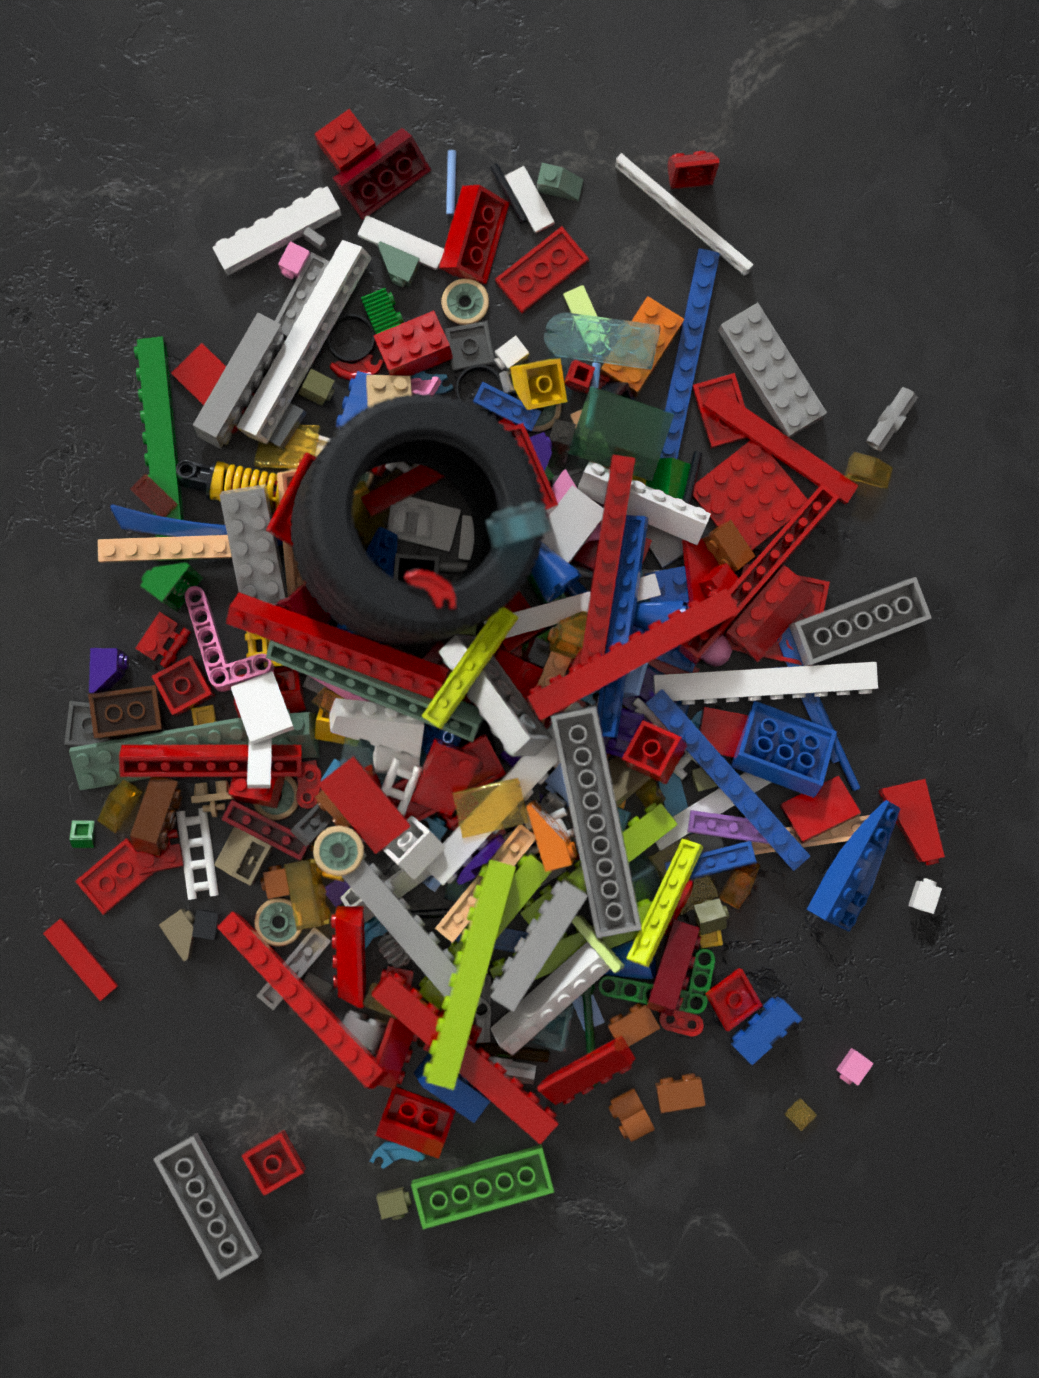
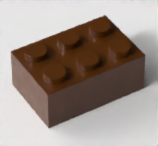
[88,685,163,740]
[130,777,183,856]

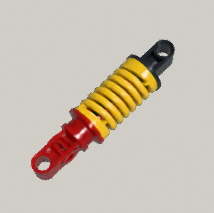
[176,459,280,512]

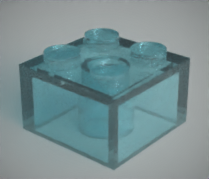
[486,501,551,548]

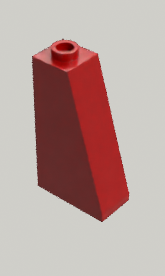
[878,779,945,865]

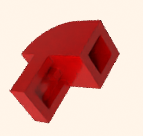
[564,359,610,395]

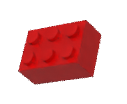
[373,311,453,376]

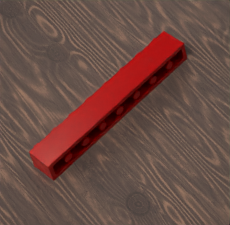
[119,745,302,777]

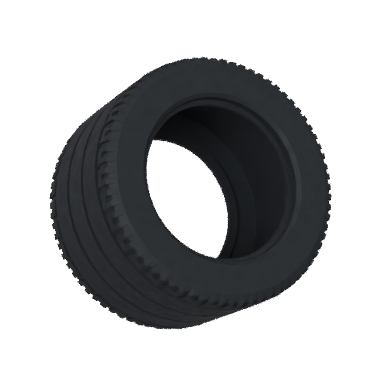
[291,394,545,646]

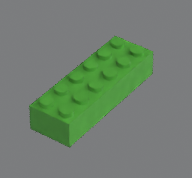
[411,1144,554,1229]

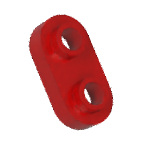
[296,764,322,809]
[659,1010,704,1036]

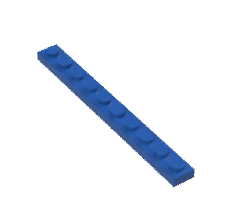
[655,248,720,459]
[597,515,649,738]
[645,689,810,871]

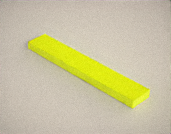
[422,607,519,729]
[627,839,704,967]

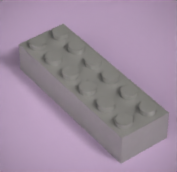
[718,303,827,438]
[193,313,285,449]
[220,484,288,605]
[789,577,932,666]
[439,634,553,756]
[489,879,588,1012]
[154,1133,262,1280]

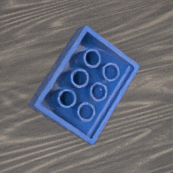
[731,701,837,798]

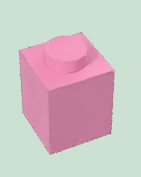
[278,242,310,279]
[836,1048,874,1085]

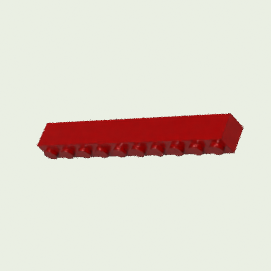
[579,455,635,667]
[679,483,839,665]
[526,588,739,721]
[226,592,449,699]
[217,911,389,1089]
[372,971,558,1144]

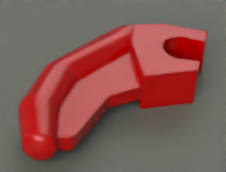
[330,354,384,381]
[405,570,455,609]

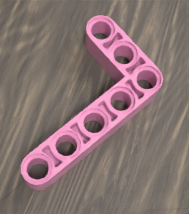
[185,586,275,692]

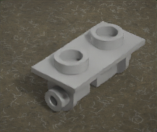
[540,792,574,830]

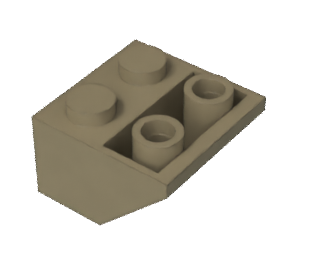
[214,827,274,886]

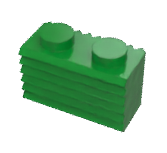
[361,288,404,334]

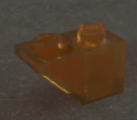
[719,863,760,909]

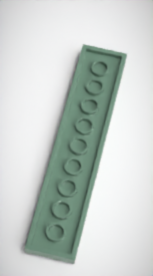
[69,709,292,790]

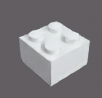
[382,815,446,880]

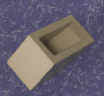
[159,909,195,961]

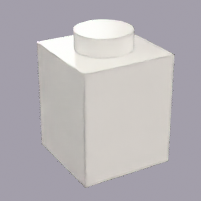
[494,336,529,371]
[908,878,942,914]

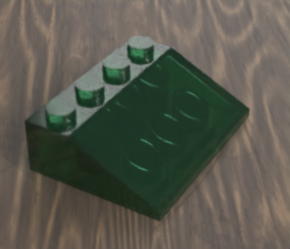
[568,386,674,481]

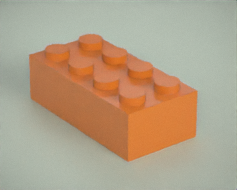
[600,296,684,397]

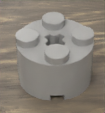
[343,1010,388,1055]

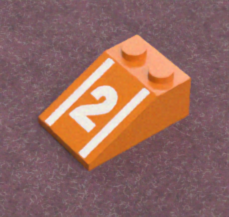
[526,800,578,872]

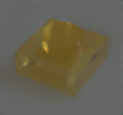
[784,1098,817,1131]

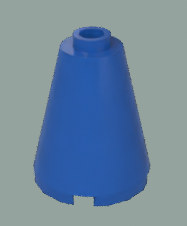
[531,541,582,602]
[634,600,689,631]
[604,938,656,980]

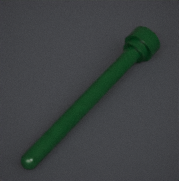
[580,983,598,1087]

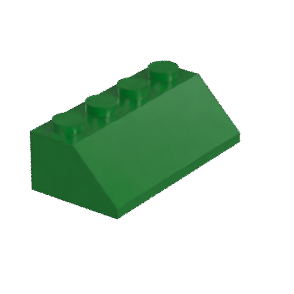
[140,563,203,612]

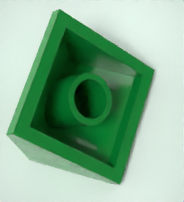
[645,458,691,499]

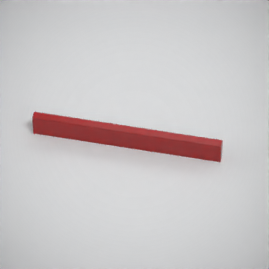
[702,387,858,505]

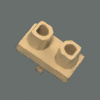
[191,780,233,817]

